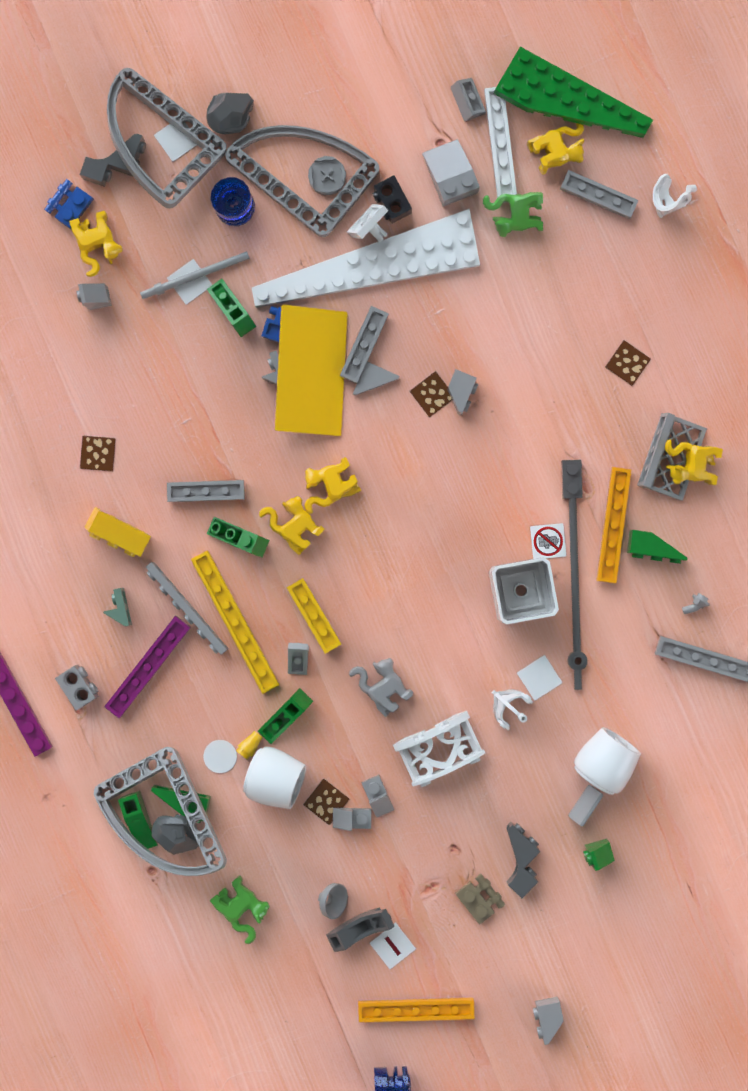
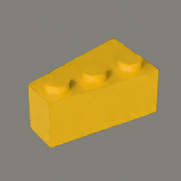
[85,507,151,557]

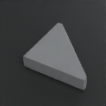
[353,362,400,396]

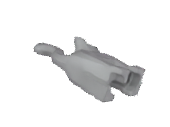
[349,658,413,717]

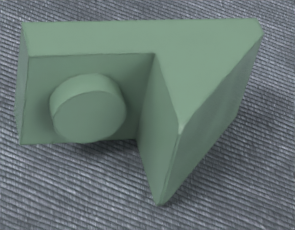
[103,588,132,626]

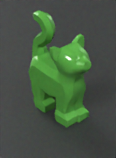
[483,192,543,237]
[210,876,270,944]

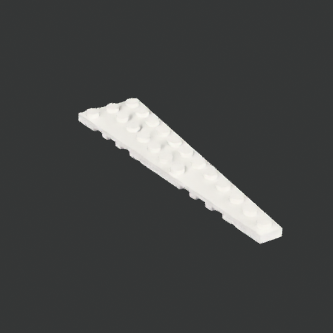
[252,209,480,307]

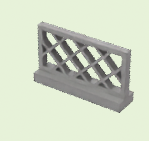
[637,413,707,501]

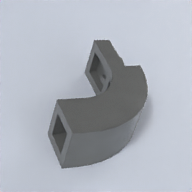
[326,907,394,952]

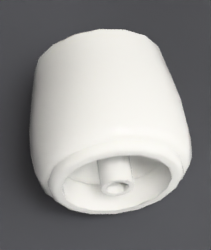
[574,727,641,795]
[243,746,306,809]

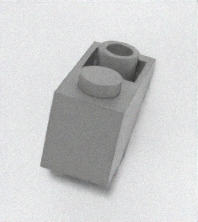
[76,283,112,310]
[447,369,478,415]
[533,997,564,1045]

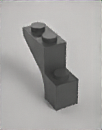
[80,134,146,187]
[507,822,540,898]

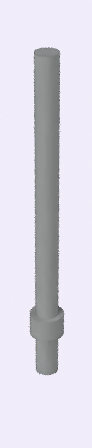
[140,251,250,299]

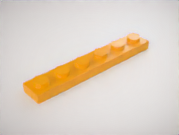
[596,467,632,583]
[358,998,474,1022]

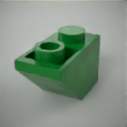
[583,839,615,871]

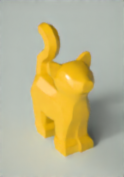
[527,123,584,175]
[69,210,123,277]
[665,440,723,485]
[305,457,361,514]
[259,496,325,555]

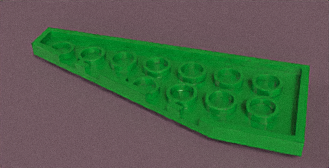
[493,46,653,138]

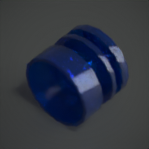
[210,177,255,226]
[374,1066,411,1091]

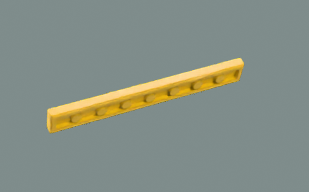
[191,550,280,694]

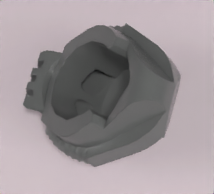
[206,93,254,134]
[152,814,200,855]

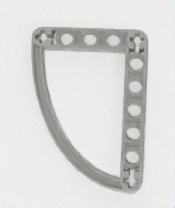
[107,68,226,209]
[225,125,379,237]
[94,747,227,876]

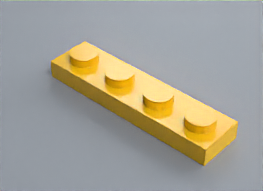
[286,578,342,654]

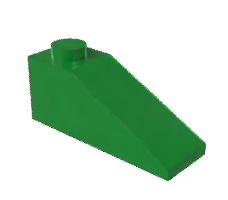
[207,278,257,337]
[258,688,313,744]
[151,785,211,823]

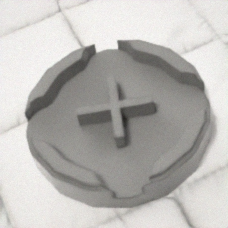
[308,156,346,195]

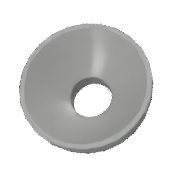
[318,883,348,919]

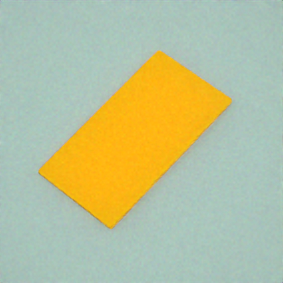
[275,305,347,436]

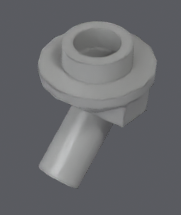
[682,593,710,614]

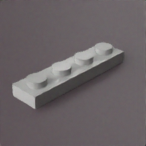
[560,170,638,219]
[340,306,389,384]
[167,480,245,502]

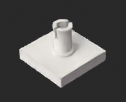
[347,204,388,242]

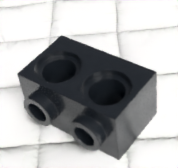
[372,175,412,224]

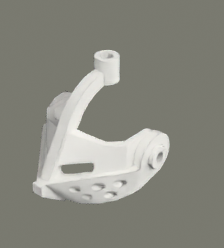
[653,174,697,218]
[491,689,533,731]

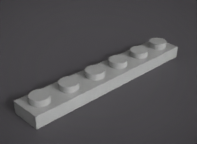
[146,562,229,654]
[655,636,748,682]

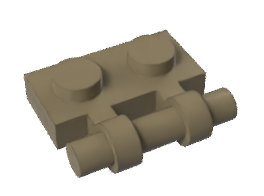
[455,874,505,924]

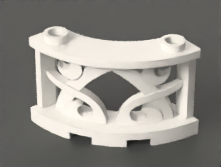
[393,711,485,787]

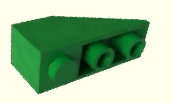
[207,517,270,558]
[627,530,688,564]
[118,791,158,849]

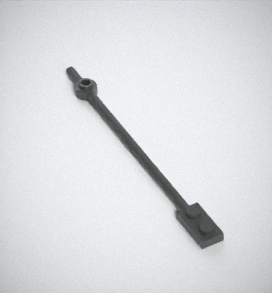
[561,460,588,690]

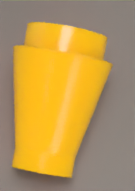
[236,731,263,760]

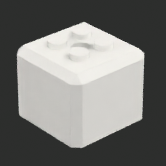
[489,557,559,625]

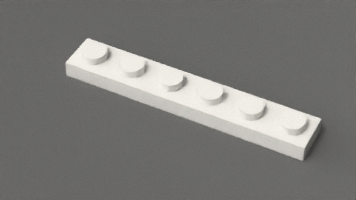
[484,87,517,203]

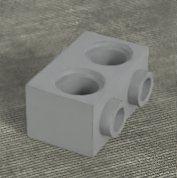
[55,665,99,710]

